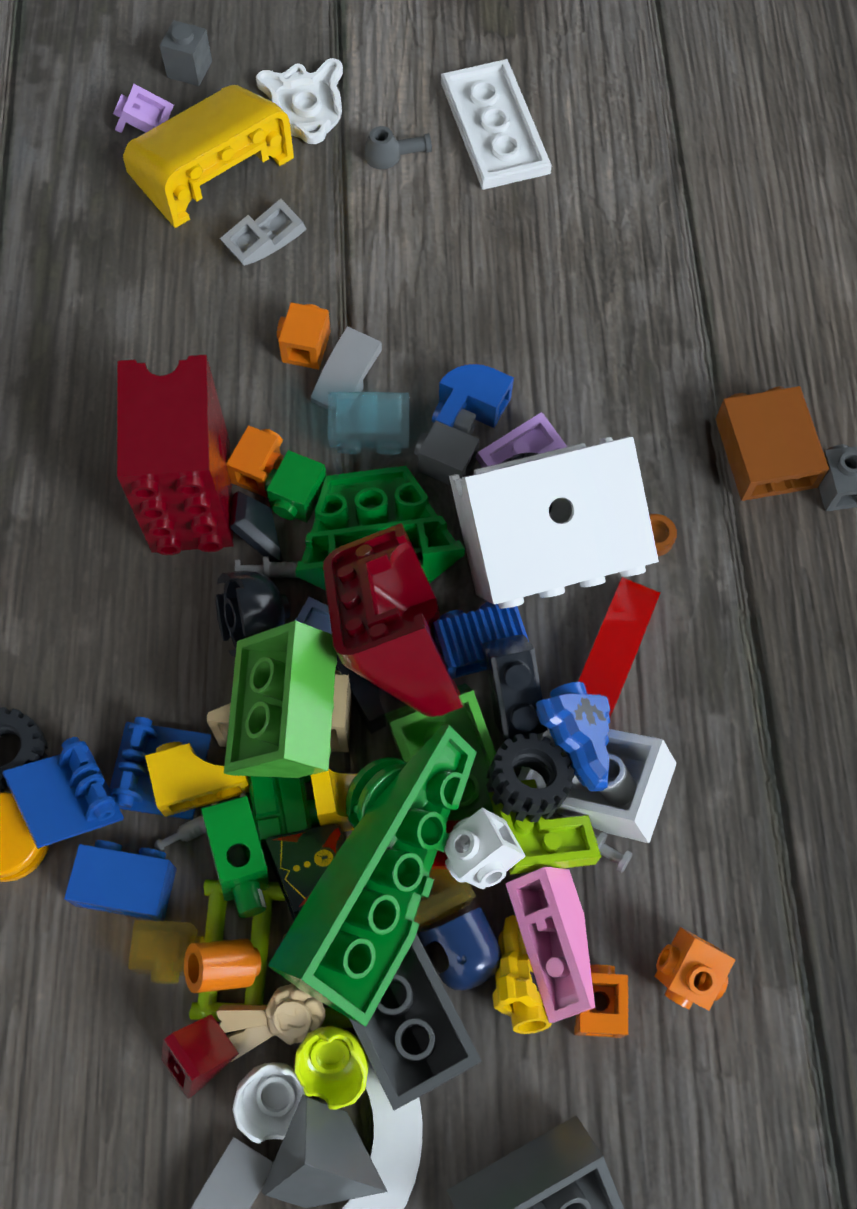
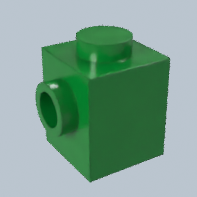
[265,450,326,523]

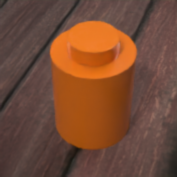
[184,938,261,993]

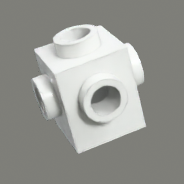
[444,808,526,889]

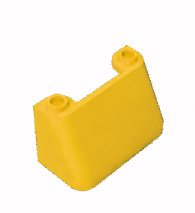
[123,85,294,228]

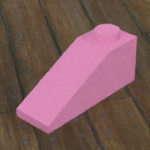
[505,867,595,1023]

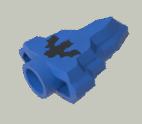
[536,682,611,791]

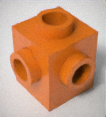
[654,927,736,1011]

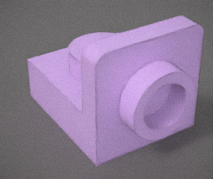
[113,84,174,133]

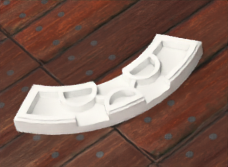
[342,1061,423,1209]

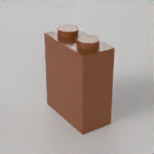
[715,386,829,501]

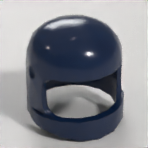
[417,907,502,991]

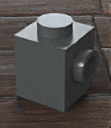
[160,20,212,86]
[819,444,857,511]

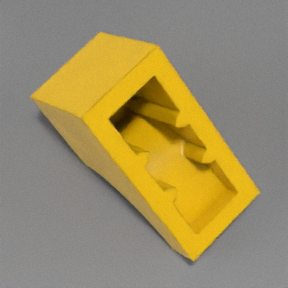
[145,742,250,817]
[311,769,357,832]

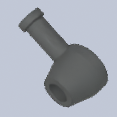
[364,126,432,169]

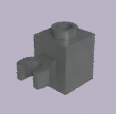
[414,409,479,486]

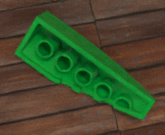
[268,725,477,1027]

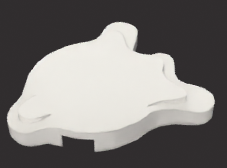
[256,58,343,144]

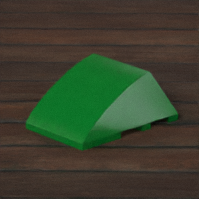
[295,466,465,590]

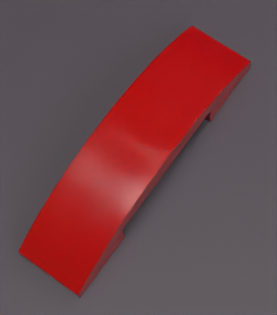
[578,577,661,718]

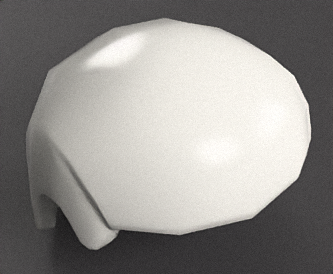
[232,1062,305,1144]

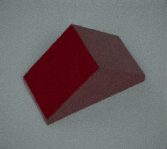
[161,1014,239,1099]

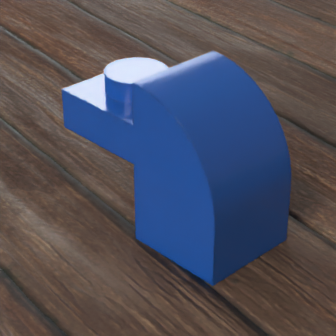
[432,364,514,428]

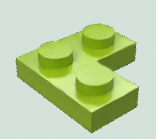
[489,779,601,875]

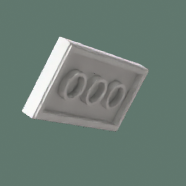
[441,59,552,190]

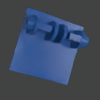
[109,717,212,820]
[2,737,124,849]

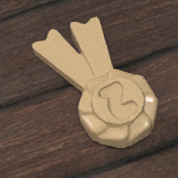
[216,984,326,1062]

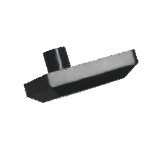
[229,491,283,562]

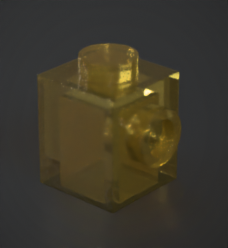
[128,920,204,984]

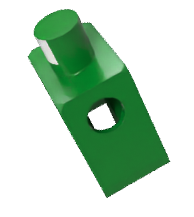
[201,796,269,918]

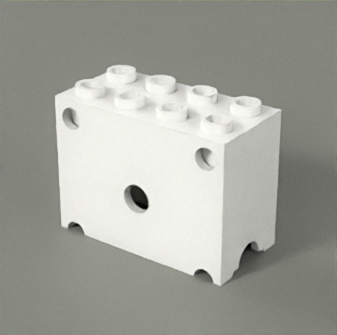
[449,437,659,609]

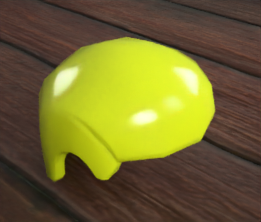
[294,1026,369,1110]

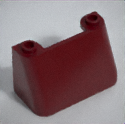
[323,523,463,717]

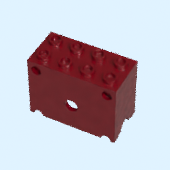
[117,355,234,555]

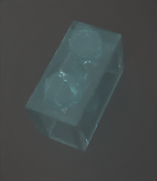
[328,392,410,454]

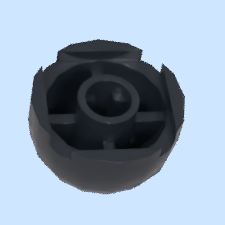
[215,571,290,657]

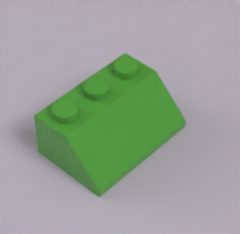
[224,620,337,778]

